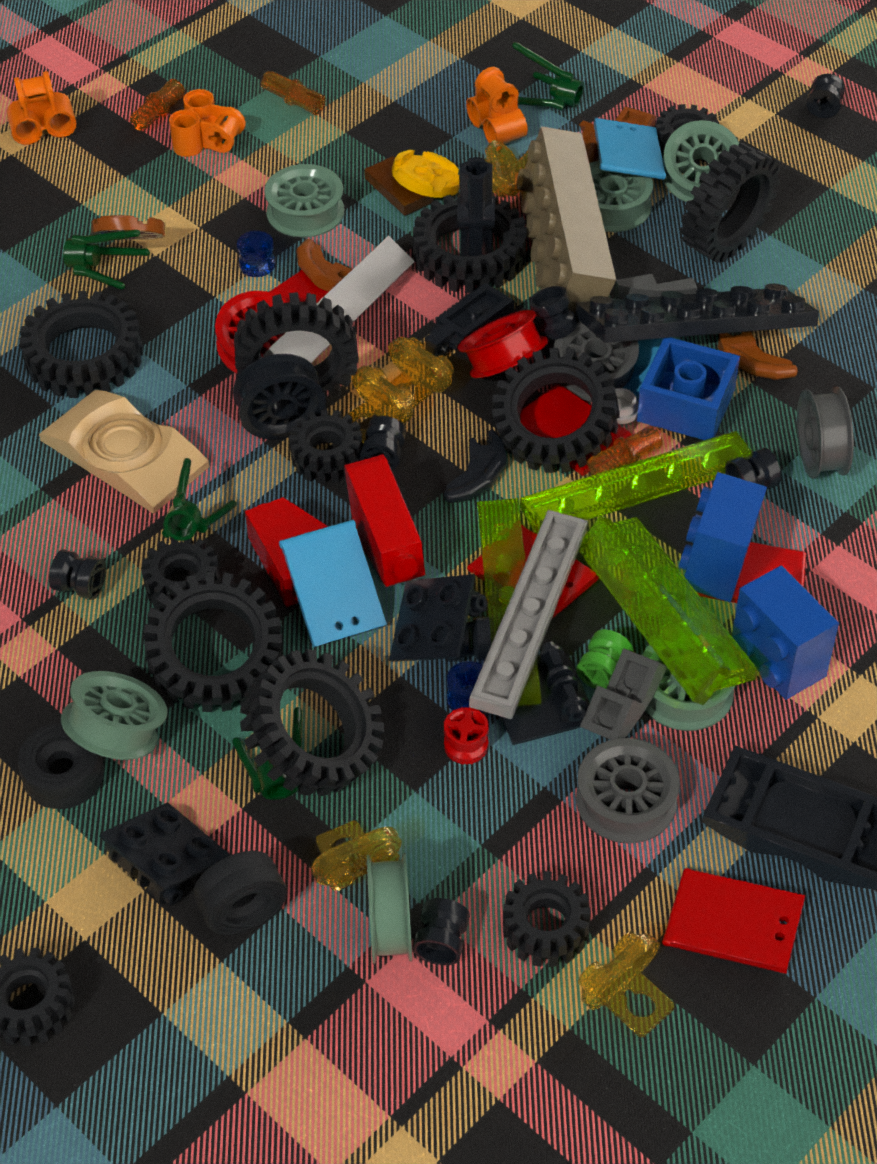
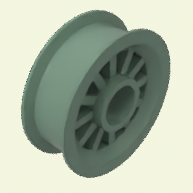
[662,120,739,202]
[589,160,653,232]
[264,164,345,238]
[642,632,737,731]
[61,671,168,760]
[367,853,412,964]

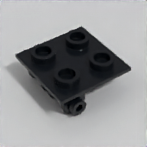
[389,574,487,662]
[501,642,590,745]
[99,802,230,906]

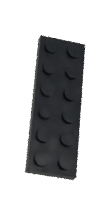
[575,283,819,343]

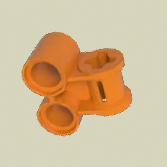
[466,67,528,148]
[7,71,76,145]
[169,89,246,157]

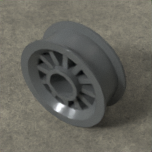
[553,320,639,402]
[797,386,854,479]
[576,738,680,843]

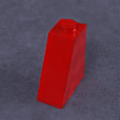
[344,454,426,587]
[245,497,329,607]

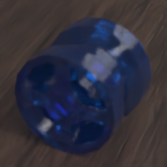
[237,231,275,277]
[447,661,484,713]

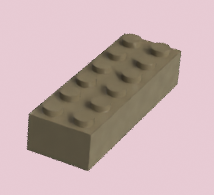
[517,126,616,320]

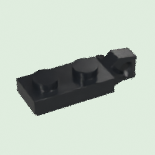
[424,283,515,362]

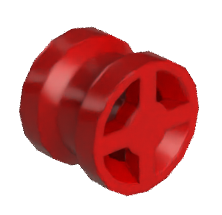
[444,707,489,764]

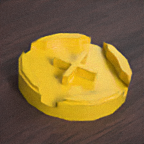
[392,150,459,198]

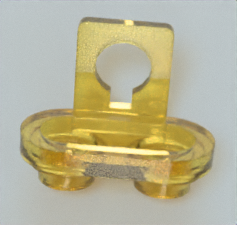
[484,140,528,198]
[378,337,454,414]
[342,366,416,444]
[311,820,402,890]
[578,931,674,1037]

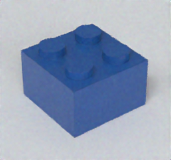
[637,337,740,442]
[678,472,767,603]
[731,565,839,700]

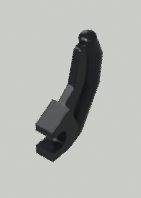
[444,429,507,503]

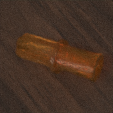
[261,71,326,115]
[130,79,185,131]
[587,425,663,478]

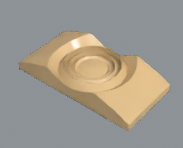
[39,390,210,514]

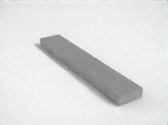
[263,235,415,363]
[469,510,588,719]

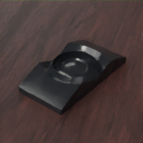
[702,745,877,890]

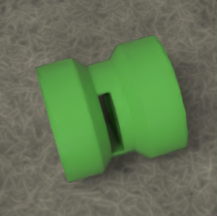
[576,629,633,689]

